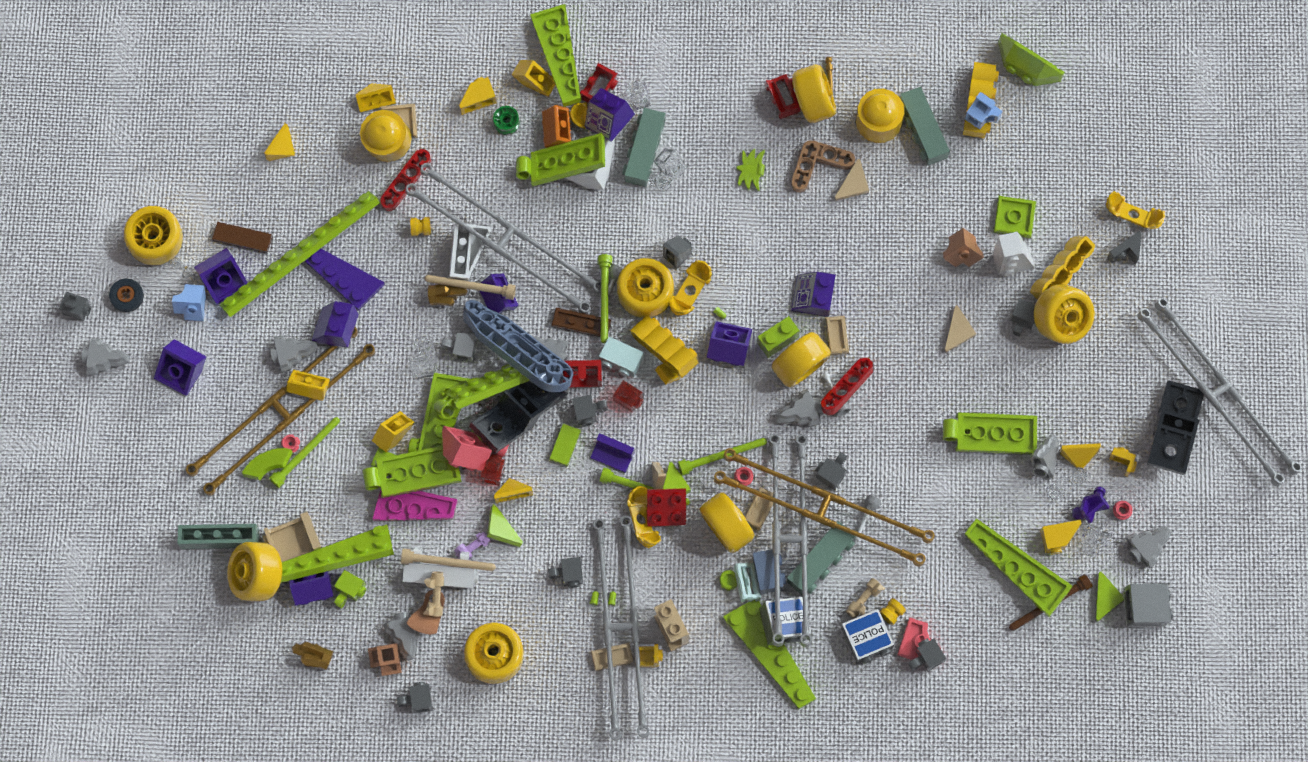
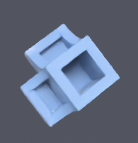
[965,92,1002,129]
[172,284,206,321]

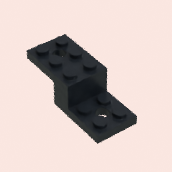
[469,380,568,453]
[1147,380,1204,476]

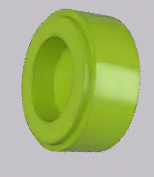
[408,438,420,453]
[719,570,737,591]

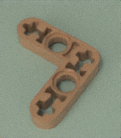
[791,140,855,193]

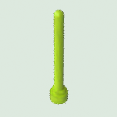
[597,254,613,344]
[269,417,340,488]
[677,438,767,476]
[599,467,690,506]

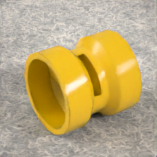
[410,217,431,236]
[879,598,906,626]

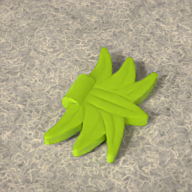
[736,149,765,191]

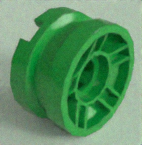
[493,106,520,135]

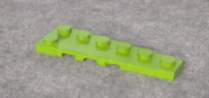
[530,4,581,107]
[418,373,470,451]
[965,518,1072,618]
[281,524,394,583]
[723,600,816,709]

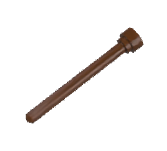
[1009,574,1093,631]

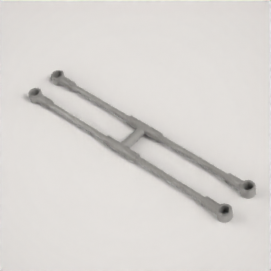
[405,163,601,314]
[1137,298,1302,487]
[768,434,812,647]
[593,516,650,741]

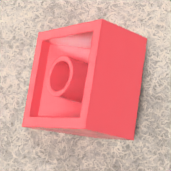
[442,426,492,471]

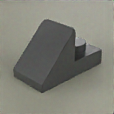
[1107,231,1142,264]

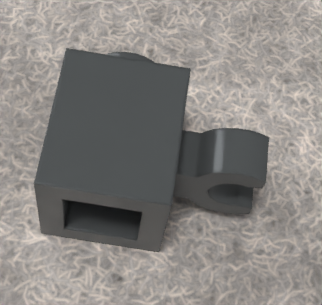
[59,291,91,321]
[1010,298,1035,337]
[572,395,608,427]
[815,452,847,490]
[548,557,583,588]
[908,638,947,671]
[397,682,433,713]

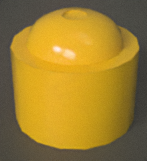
[856,88,904,143]
[360,110,412,162]

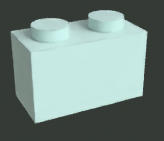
[599,337,644,377]

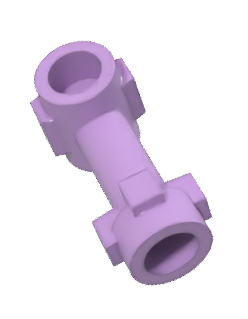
[454,532,491,560]

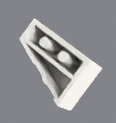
[448,223,493,281]
[993,232,1035,276]

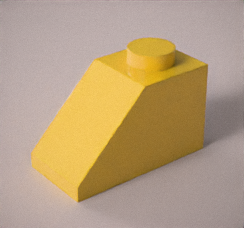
[512,60,555,97]
[459,77,497,115]
[372,411,415,452]
[1040,520,1081,555]

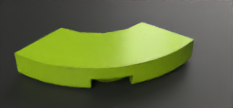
[242,448,293,481]

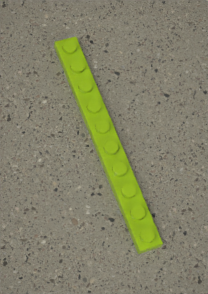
[220,191,380,317]

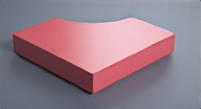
[897,617,930,660]

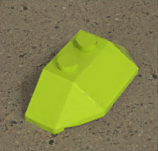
[998,33,1065,86]

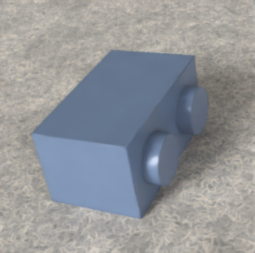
[752,549,786,594]

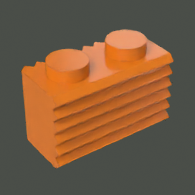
[542,105,571,148]

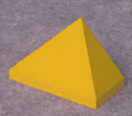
[355,83,396,112]
[264,123,295,161]
[1059,443,1101,471]
[494,478,533,504]

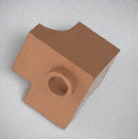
[943,228,984,267]
[368,643,402,676]

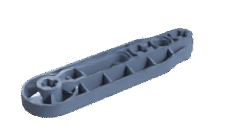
[463,300,573,392]

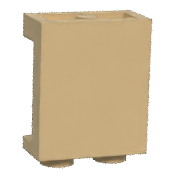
[262,512,322,562]
[654,599,689,652]

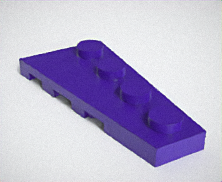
[305,249,385,311]

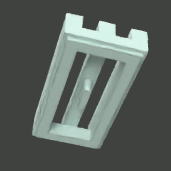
[734,563,761,602]

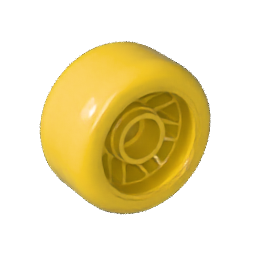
[792,64,836,123]
[123,206,183,265]
[617,258,674,318]
[1034,284,1095,344]
[771,332,831,388]
[699,492,754,553]
[227,542,282,602]
[464,622,524,684]

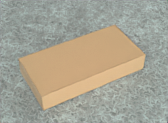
[825,316,849,356]
[745,487,773,530]
[591,643,634,671]

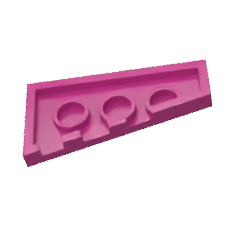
[372,489,458,521]

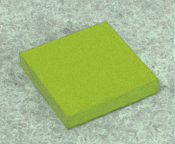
[993,196,1036,238]

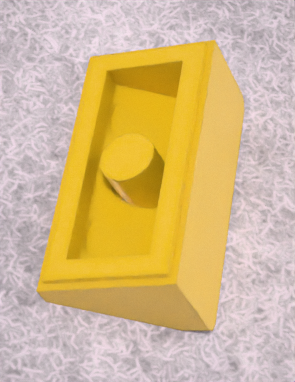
[287,369,330,401]

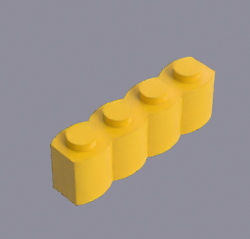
[962,62,999,139]
[1030,236,1095,300]
[630,316,698,378]

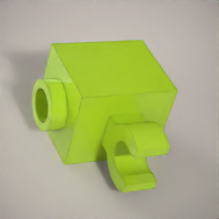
[334,570,367,609]

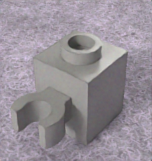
[441,331,477,363]

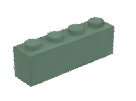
[900,86,950,166]
[622,108,666,187]
[786,521,856,595]
[177,524,259,549]

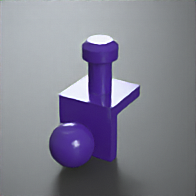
[1072,487,1110,524]

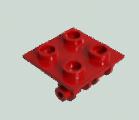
[646,488,686,526]

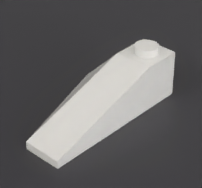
[566,130,615,189]

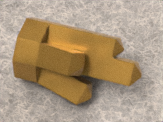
[427,284,468,306]
[292,641,333,670]

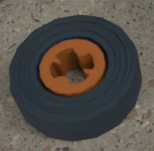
[109,278,144,313]

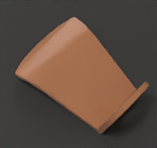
[407,590,445,635]

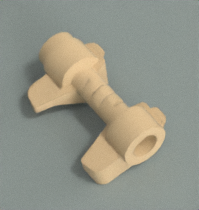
[423,571,444,617]
[845,578,885,619]

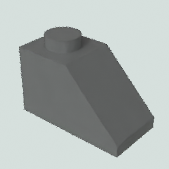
[663,235,692,269]

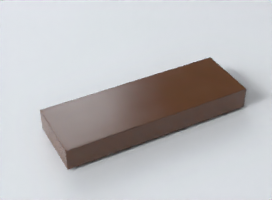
[212,222,273,254]
[551,308,611,337]

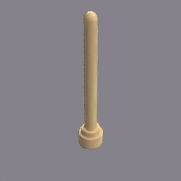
[424,275,516,300]
[401,548,496,571]

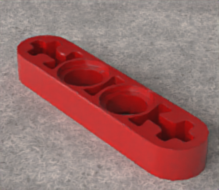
[380,149,431,211]
[821,358,873,415]

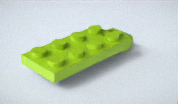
[516,133,605,186]
[434,364,529,419]
[942,412,1037,455]
[362,446,462,498]

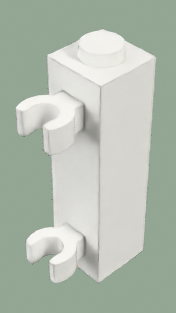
[403,547,479,588]

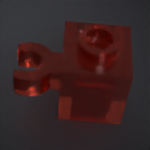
[613,380,644,413]
[480,454,506,486]

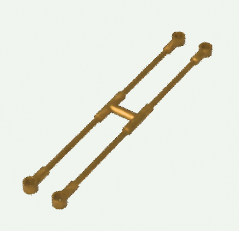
[186,327,375,496]
[713,448,935,567]

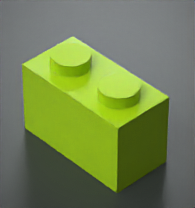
[757,316,800,358]

